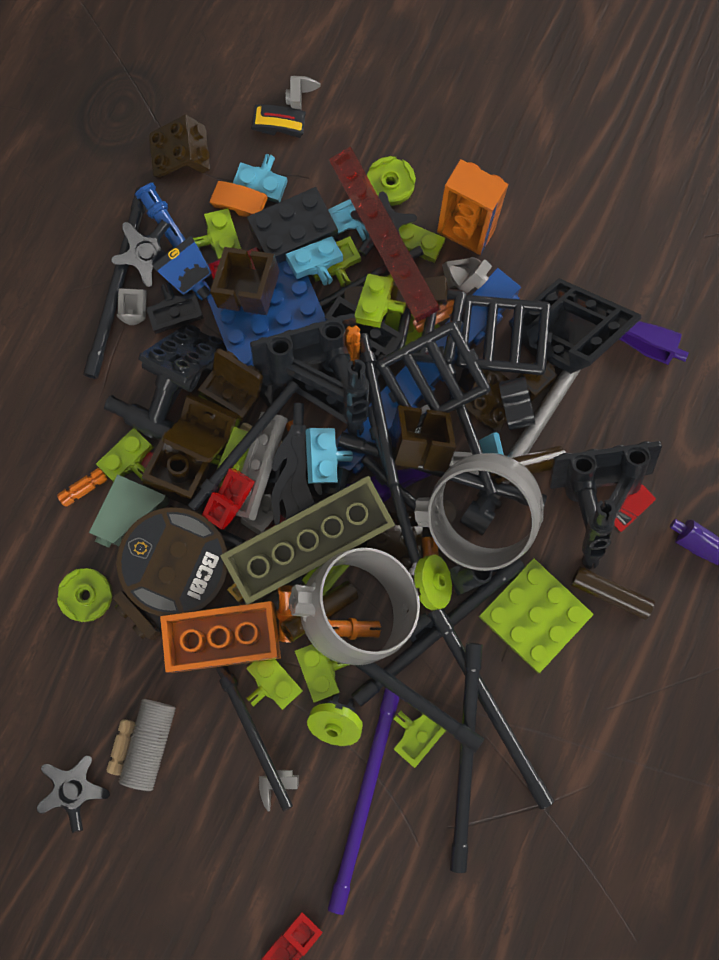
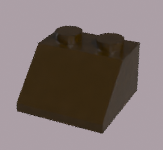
[142,432,211,506]

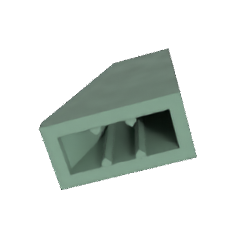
[89,475,170,548]

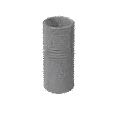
[118,699,176,791]

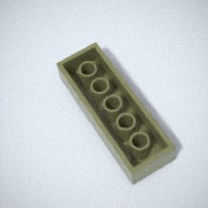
[220,475,395,605]

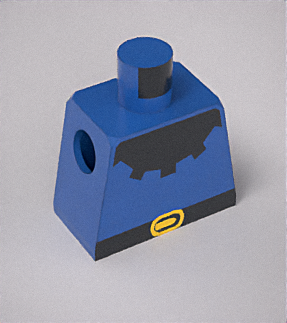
[152,236,211,301]

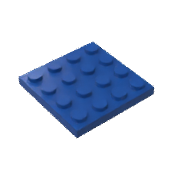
[207,261,326,366]

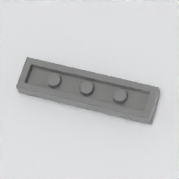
[236,412,288,521]

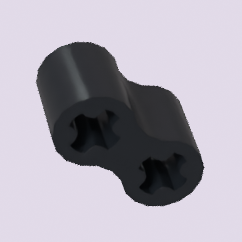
[499,376,536,430]

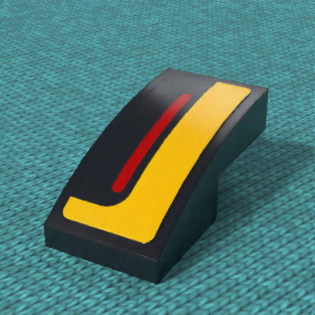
[251,104,306,138]

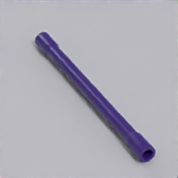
[328,688,399,915]

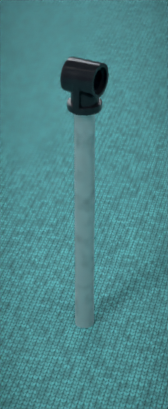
[460,370,580,536]

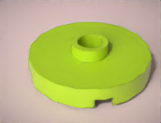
[366,156,416,206]
[414,554,452,610]
[57,568,113,622]
[307,703,363,746]

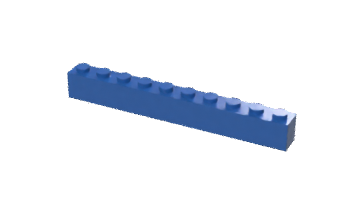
[335,268,521,477]

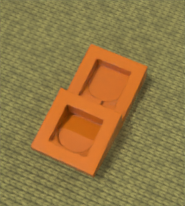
[210,181,268,217]

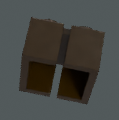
[210,247,280,315]
[390,405,456,472]

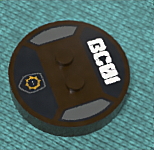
[117,508,227,616]

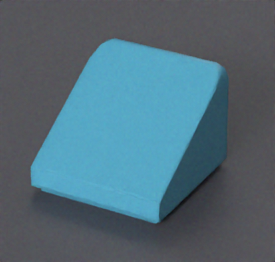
[479,432,504,455]

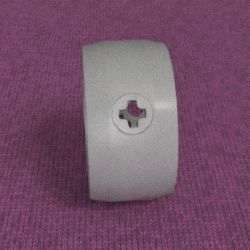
[415,453,543,571]
[289,548,420,665]

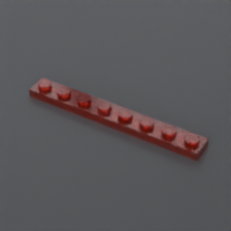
[329,146,441,323]

